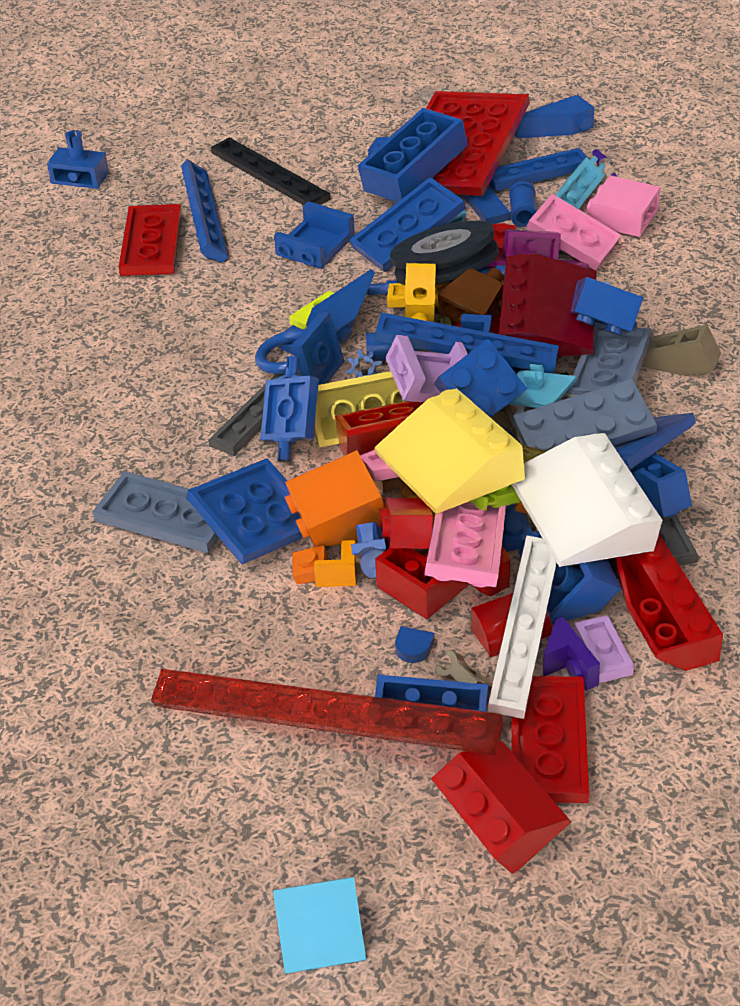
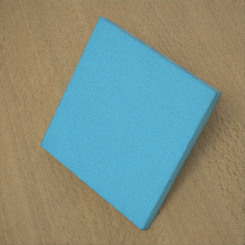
[509,364,577,408]
[273,877,366,974]

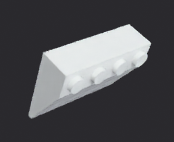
[512,433,662,567]

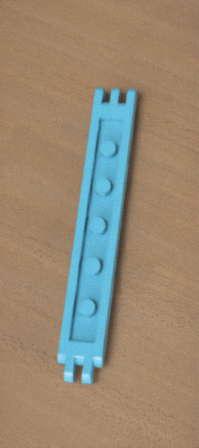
[527,155,606,231]

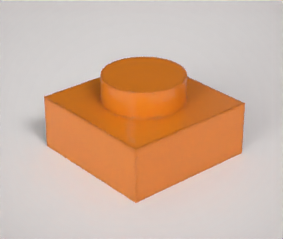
[292,545,328,584]

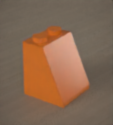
[284,450,385,547]

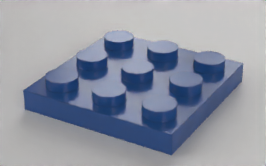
[186,458,303,565]

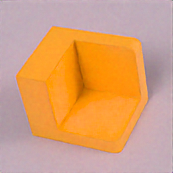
[314,540,356,587]

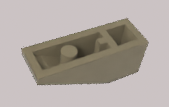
[642,325,721,376]

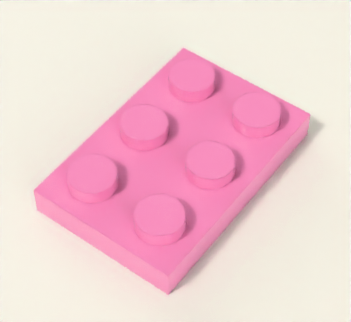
[526,194,621,270]

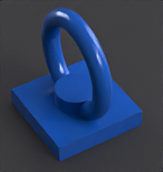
[255,312,345,385]

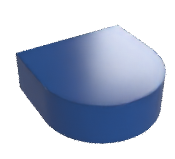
[395,626,435,663]

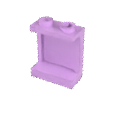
[386,335,467,402]

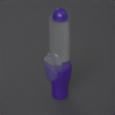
[592,149,618,178]

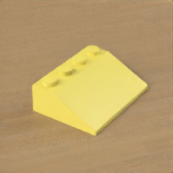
[375,388,525,514]

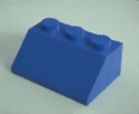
[518,530,622,625]

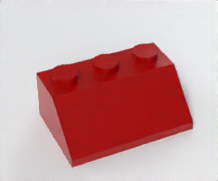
[335,401,424,456]
[431,741,572,874]

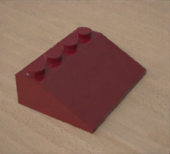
[499,254,597,357]

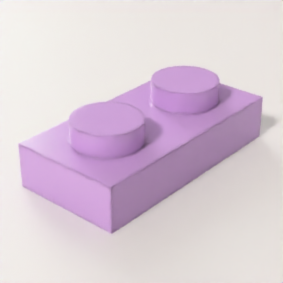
[574,615,634,683]

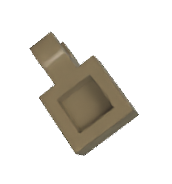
[435,650,493,700]

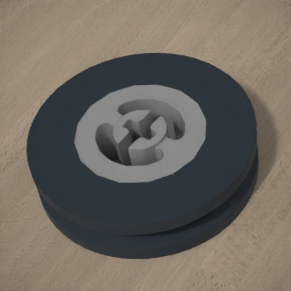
[390,220,499,285]

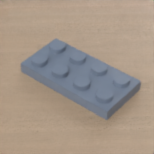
[567,328,652,395]
[513,379,657,460]
[92,471,219,553]

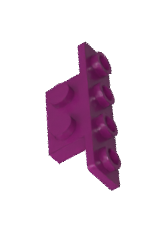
[485,230,589,268]

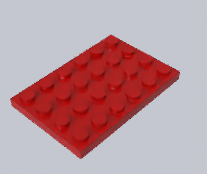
[426,91,530,196]

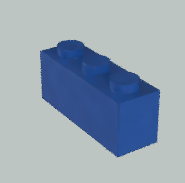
[373,674,488,735]

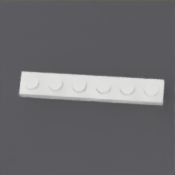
[487,536,557,719]

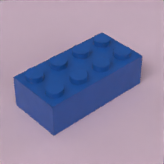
[357,108,468,202]

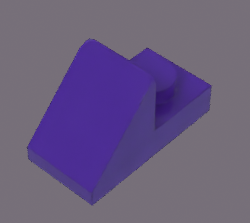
[543,616,600,691]

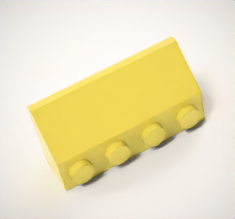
[314,371,404,448]

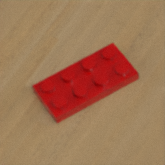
[118,204,182,276]
[511,676,589,803]

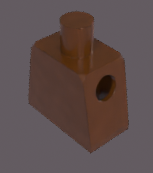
[438,268,504,324]

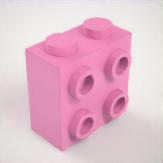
[587,176,660,237]

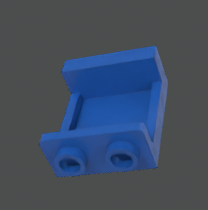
[274,201,355,269]

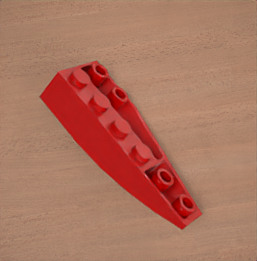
[615,534,723,671]

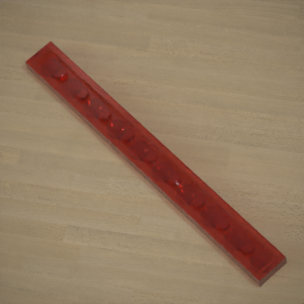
[151,669,504,755]

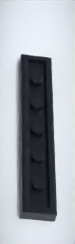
[211,137,331,205]

